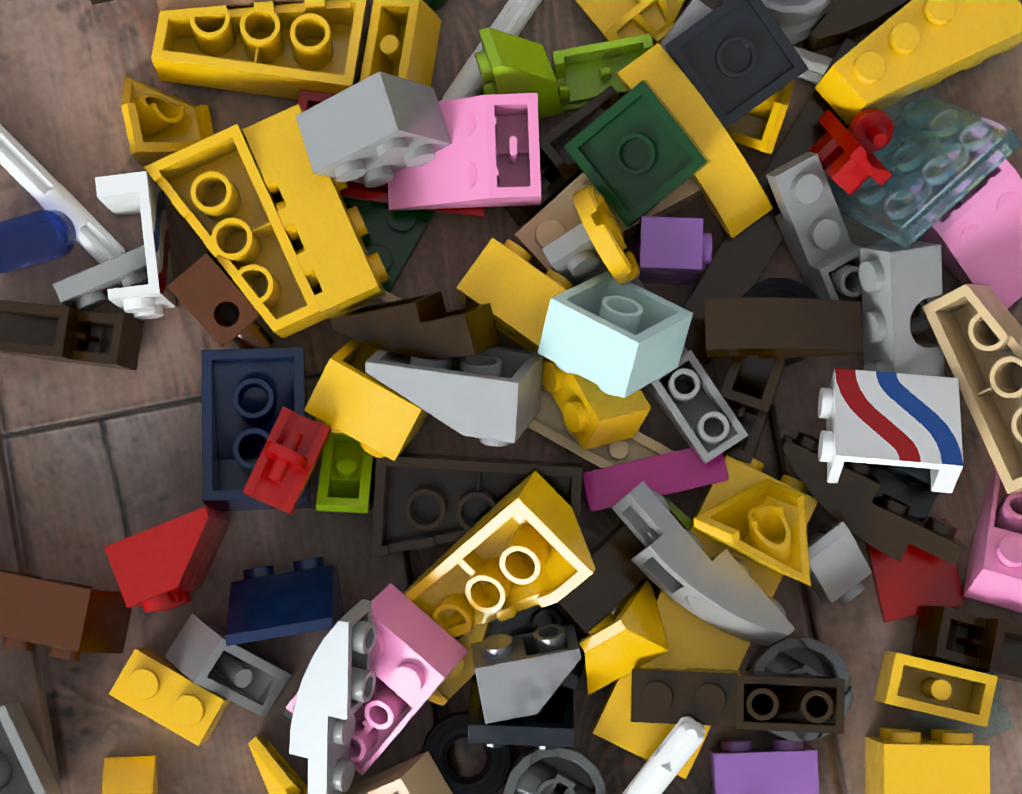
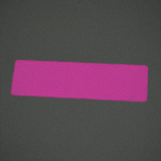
[582,448,729,512]

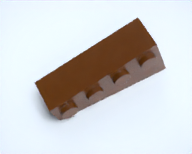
[0,570,132,661]

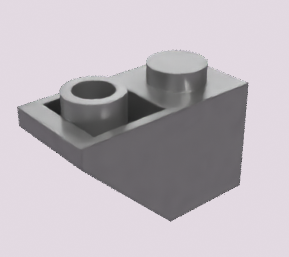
[471,624,581,724]

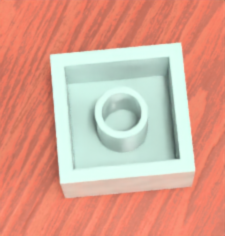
[538,271,693,398]

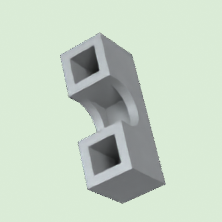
[858,240,945,377]

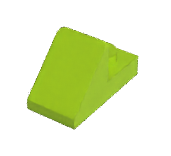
[316,432,375,513]

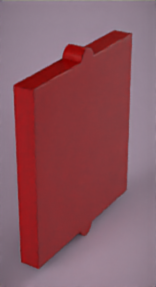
[865,518,966,622]

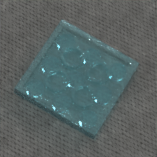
[828,93,1022,248]

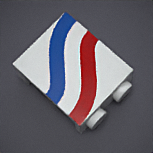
[95,171,177,320]
[818,368,963,493]

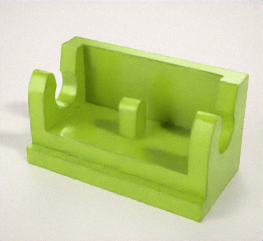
[551,33,653,113]

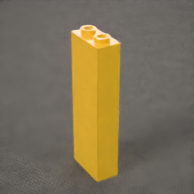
[590,455,818,779]

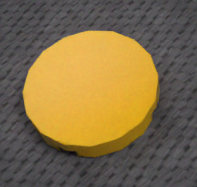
[573,185,640,285]

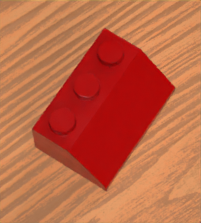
[104,507,230,613]

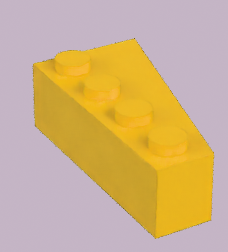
[151,0,370,100]
[815,0,1022,125]
[242,104,390,319]
[144,124,328,339]

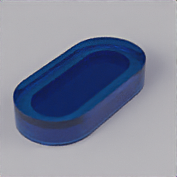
[0,210,76,273]

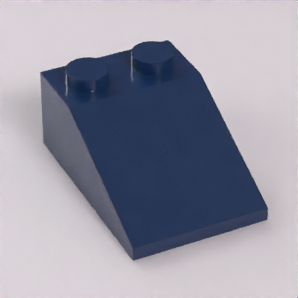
[201,347,311,511]
[225,557,345,646]

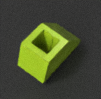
[475,27,562,120]

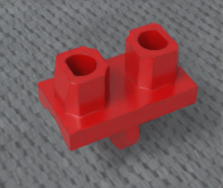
[808,108,894,196]
[243,407,332,515]

